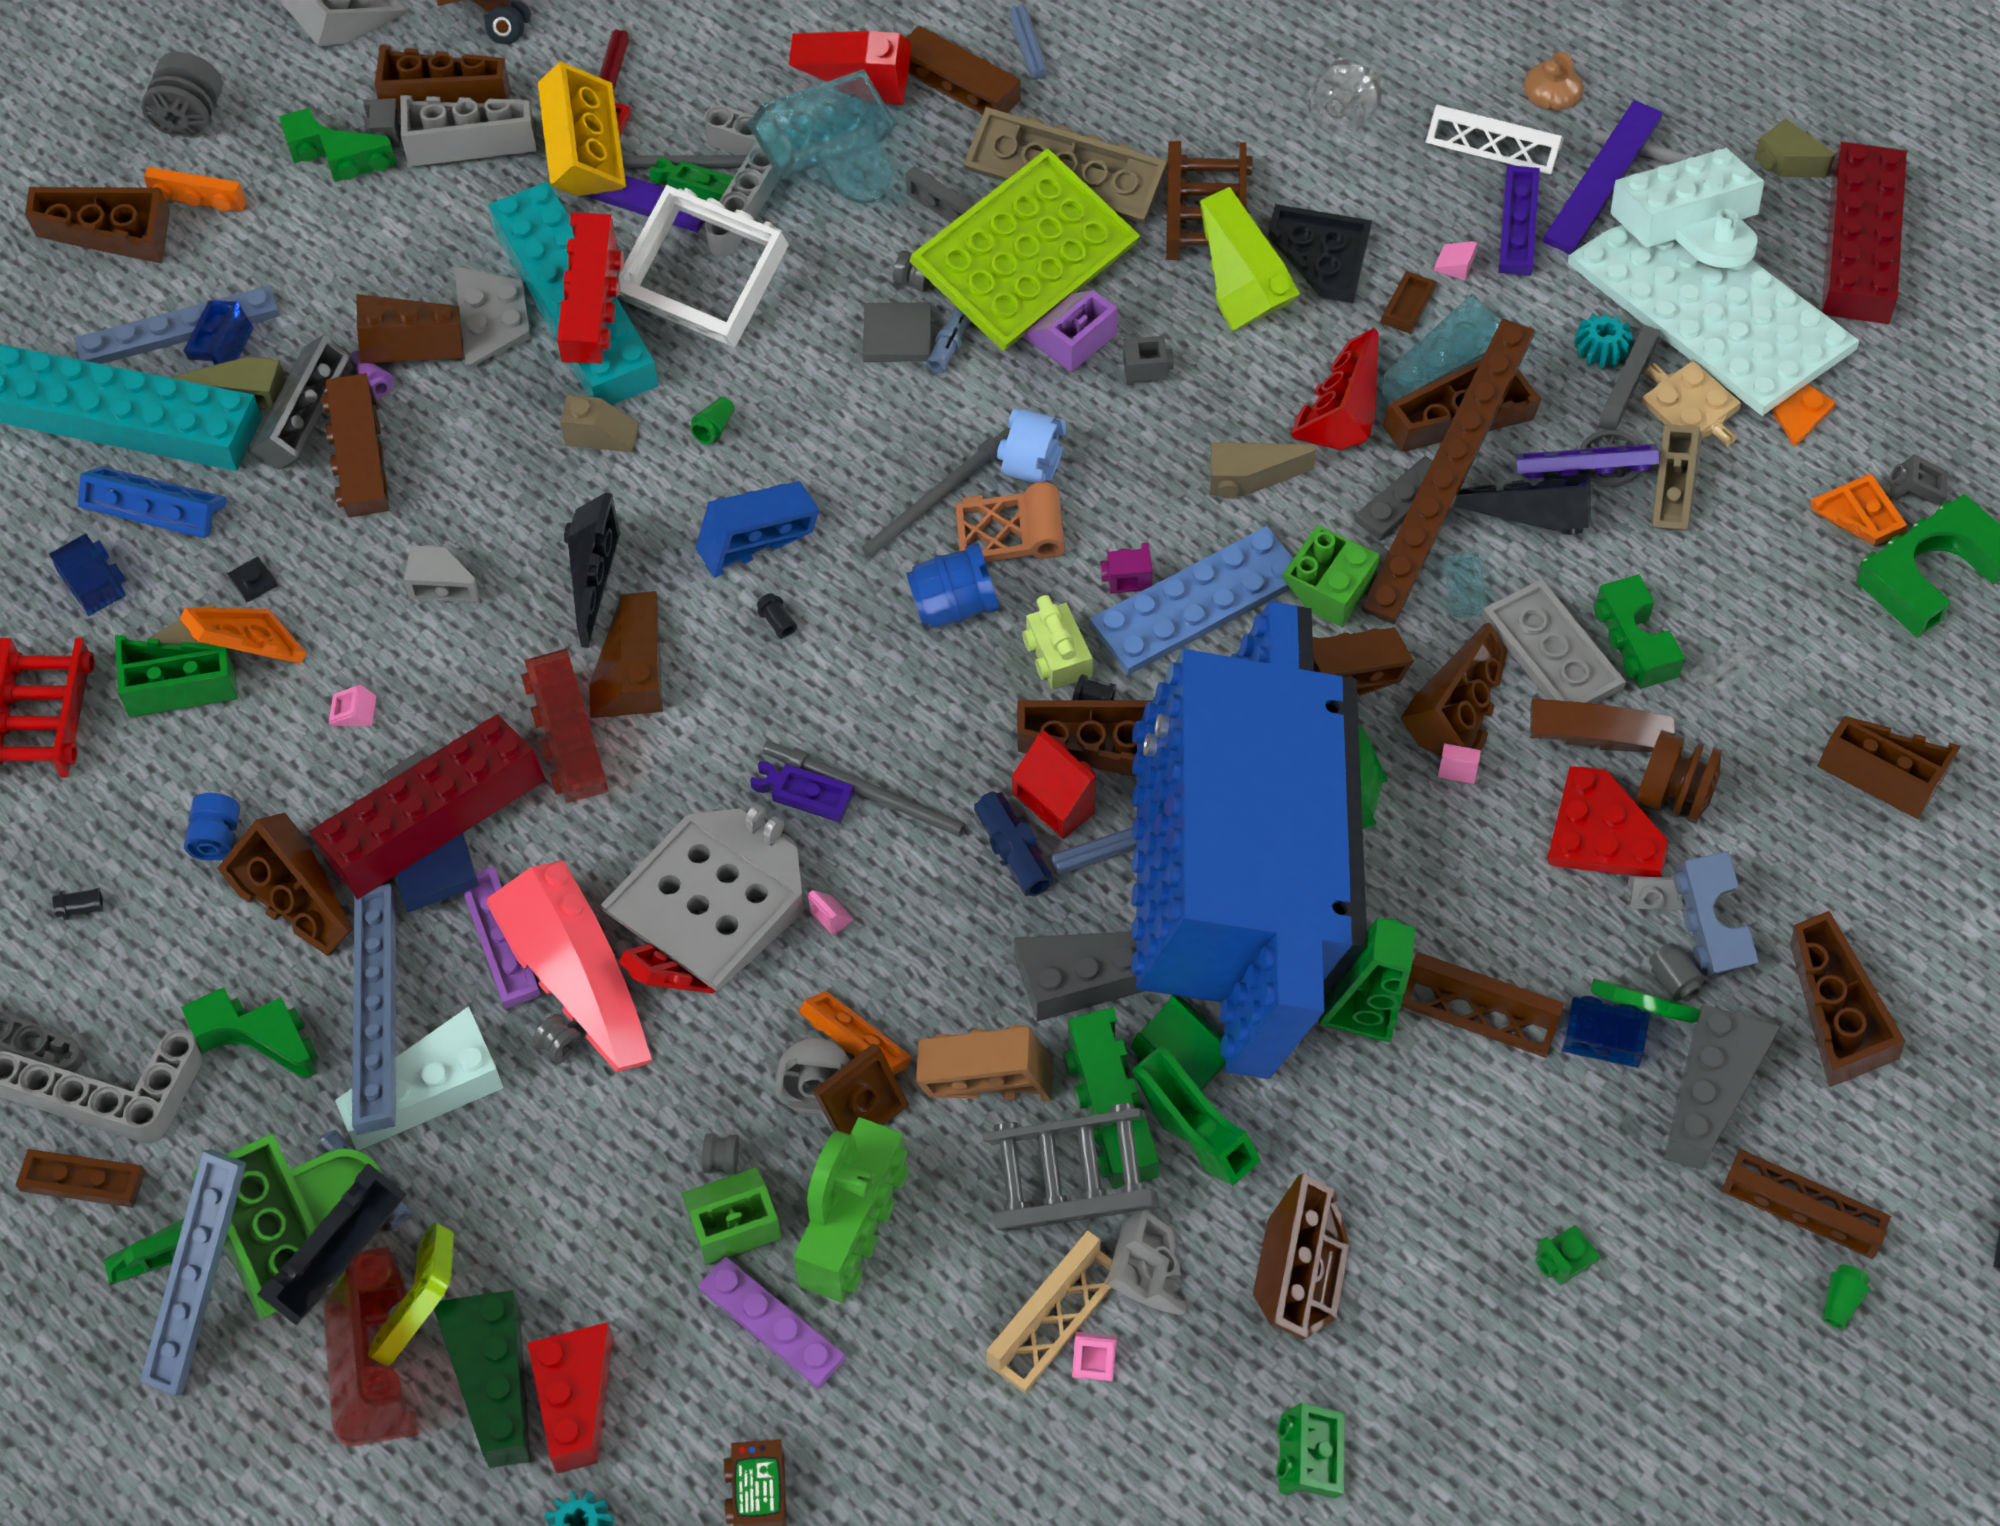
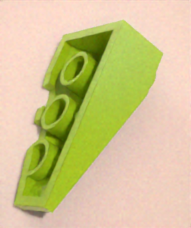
[1200,187,1300,331]

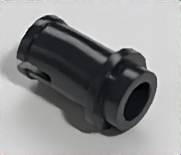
[757,593,797,639]
[52,888,103,920]

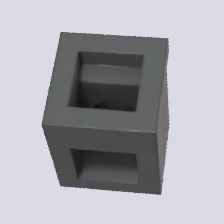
[364,98,401,148]
[1123,336,1174,385]

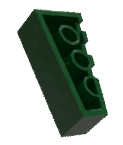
[434,1290,531,1468]

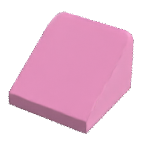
[1433,241,1477,280]
[328,684,377,726]
[1438,743,1481,784]
[808,890,854,935]
[1072,1332,1117,1381]

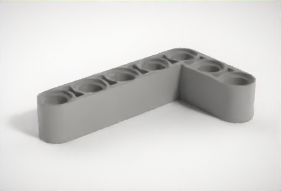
[704,106,793,257]
[0,1029,203,1144]

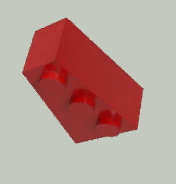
[527,1322,614,1474]

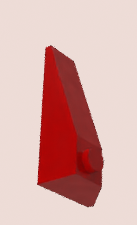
[1290,328,1378,450]

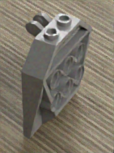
[601,804,804,992]

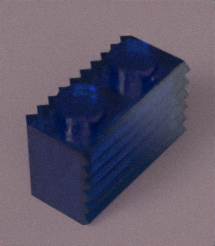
[48,533,126,616]
[1561,996,1650,1068]

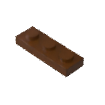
[16,1149,145,1208]

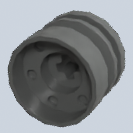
[141,51,223,138]

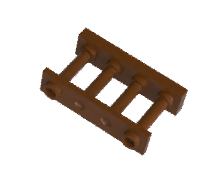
[1166,141,1253,260]

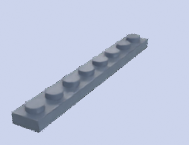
[352,884,396,1135]

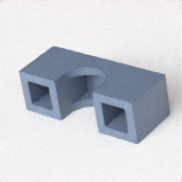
[1673,851,1759,976]

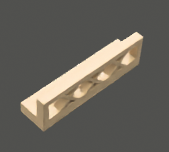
[986,1230,1112,1393]

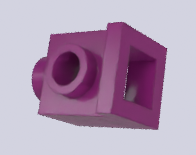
[1100,543,1153,594]

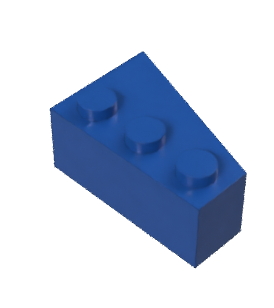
[696,481,819,578]

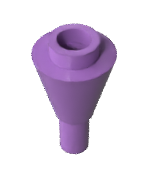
[349,351,394,398]

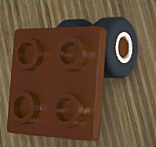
[436,0,531,44]

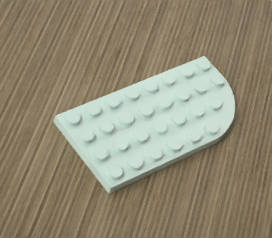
[1568,225,1859,416]

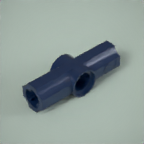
[974,791,1054,897]

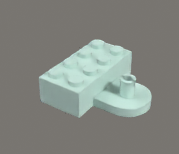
[1610,148,1764,268]

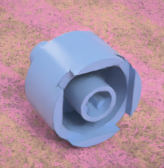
[997,408,1066,484]

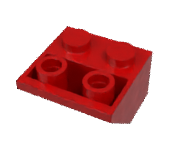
[1012,730,1096,839]

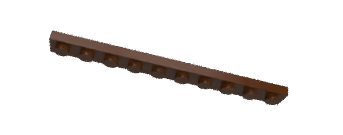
[1362,318,1534,624]

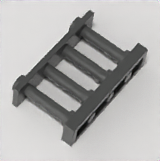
[983,1103,1160,1232]

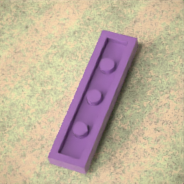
[463,866,541,1009]
[698,1256,846,1390]

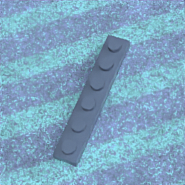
[74,285,280,364]
[140,1149,246,1396]

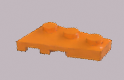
[179,608,307,664]

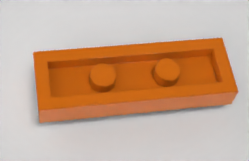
[143,167,246,212]
[799,991,912,1075]

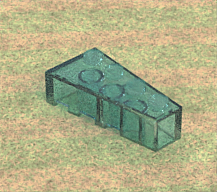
[1381,293,1500,407]

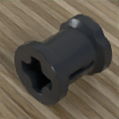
[1072,674,1117,700]

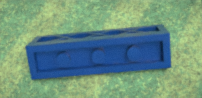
[78,466,227,538]

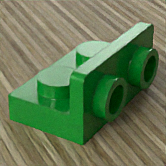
[1276,1403,1345,1498]

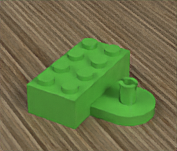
[793,1117,910,1303]
[192,1133,382,1320]

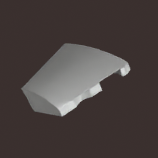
[1106,1210,1186,1315]

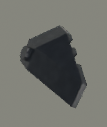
[1452,472,1591,535]
[564,493,620,648]

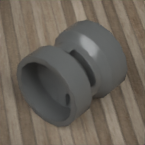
[893,251,931,292]

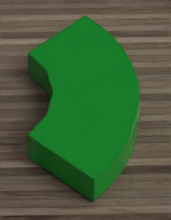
[1590,978,1700,1024]

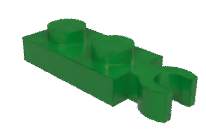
[649,158,734,202]

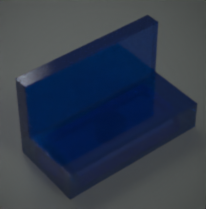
[183,300,254,365]

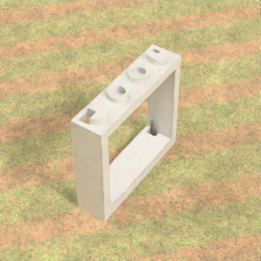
[618,185,789,347]

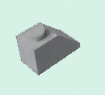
[404,545,480,602]

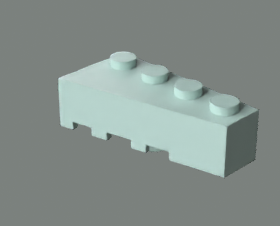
[335,1006,503,1151]

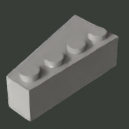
[400,95,537,167]

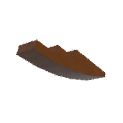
[1530,699,1675,752]

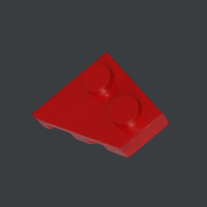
[618,943,715,994]

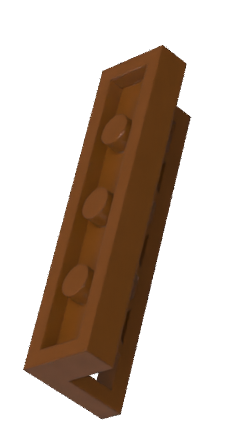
[1401,952,1565,1058]
[1721,1149,1891,1259]

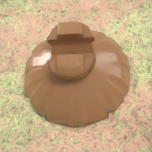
[1523,52,1584,110]

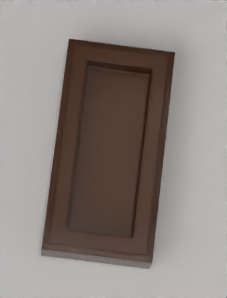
[1381,271,1437,334]

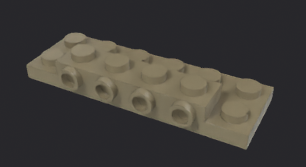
[963,107,1168,225]

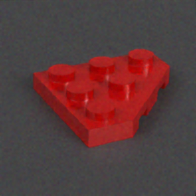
[1548,766,1668,877]

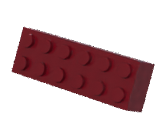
[1821,141,1907,324]
[309,714,546,900]

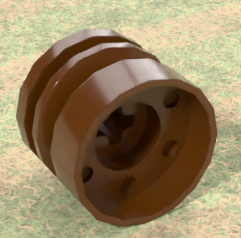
[1635,729,1723,824]

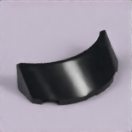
[257,1163,407,1326]

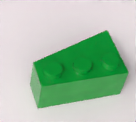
[115,635,238,717]

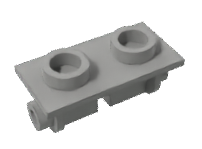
[1628,875,1686,910]

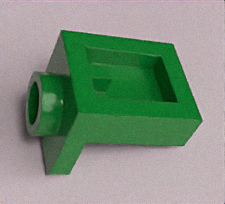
[1535,1225,1600,1285]

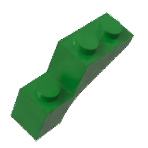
[279,108,397,182]
[181,987,319,1078]
[1132,1046,1261,1186]

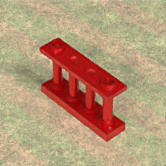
[0,638,95,778]

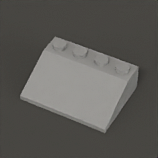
[279,0,407,47]

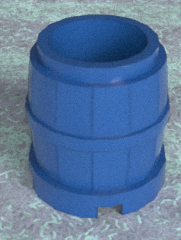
[906,543,1000,628]

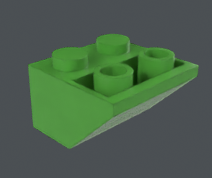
[1282,525,1380,627]
[681,1167,782,1265]

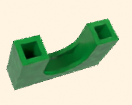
[1856,494,2000,638]

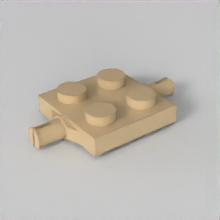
[1641,360,1741,447]

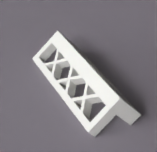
[1426,105,1564,175]

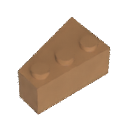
[916,1025,1053,1101]

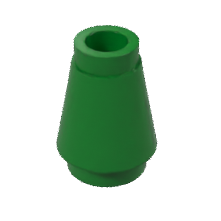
[690,397,735,444]
[1821,1264,1870,1329]

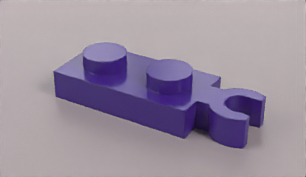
[750,761,854,823]

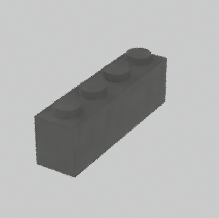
[250,335,351,469]

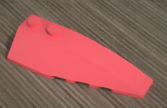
[486,860,652,1072]

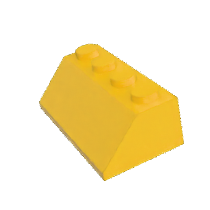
[537,61,626,196]

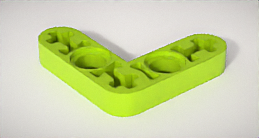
[368,1222,454,1366]

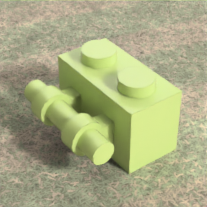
[1022,595,1093,690]

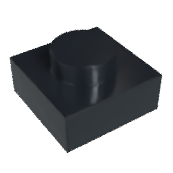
[227,556,277,603]

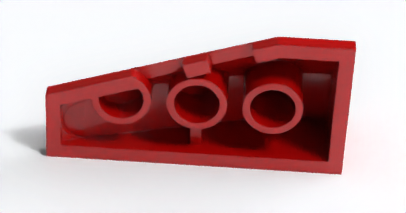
[788,31,912,106]

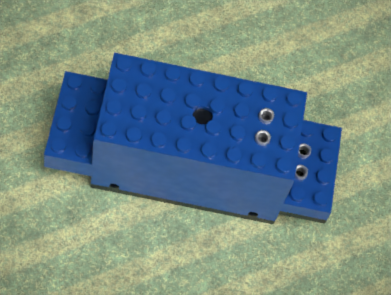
[1131,601,1367,1079]

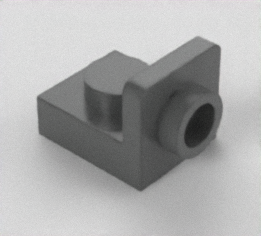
[1889,454,1948,505]

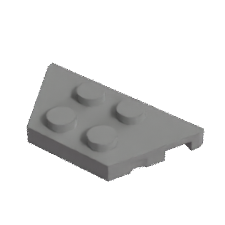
[454,267,531,372]

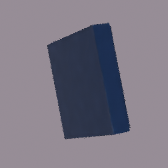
[396,833,479,913]

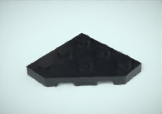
[1268,204,1372,303]

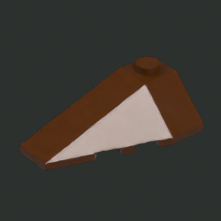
[589,591,663,718]
[1400,623,1508,756]
[217,812,352,956]

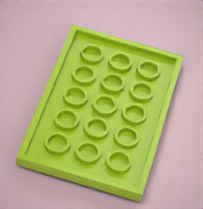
[909,148,1140,352]

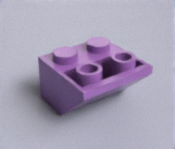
[1022,290,1118,373]

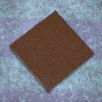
[812,1043,909,1135]

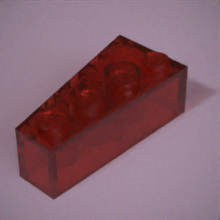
[521,648,609,804]

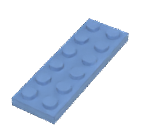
[1089,526,1293,675]

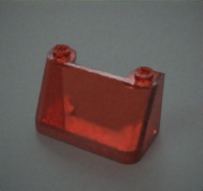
[324,1246,418,1446]

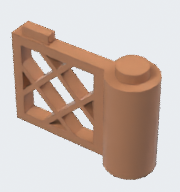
[955,481,1065,562]

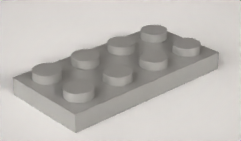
[1482,579,1626,704]

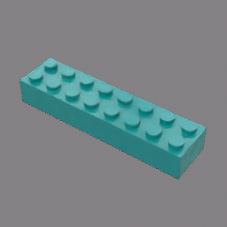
[488,181,659,405]
[0,344,262,471]

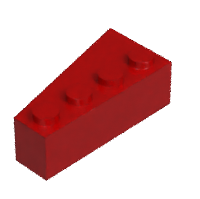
[557,213,624,364]

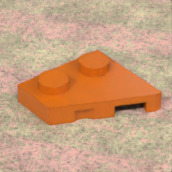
[1771,384,1836,447]
[1810,473,1907,547]

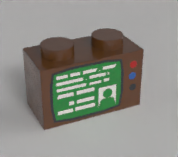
[724,1439,787,1526]

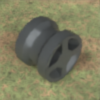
[533,1014,582,1063]
[702,1133,739,1175]

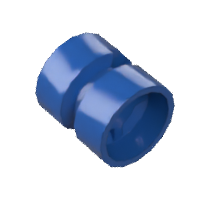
[184,793,241,860]

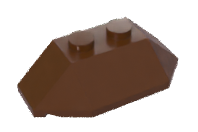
[1253,1173,1350,1340]

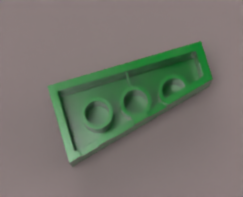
[1318,918,1415,1042]
[1063,1007,1159,1190]

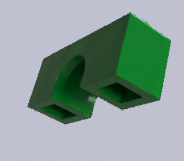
[1593,574,1685,689]

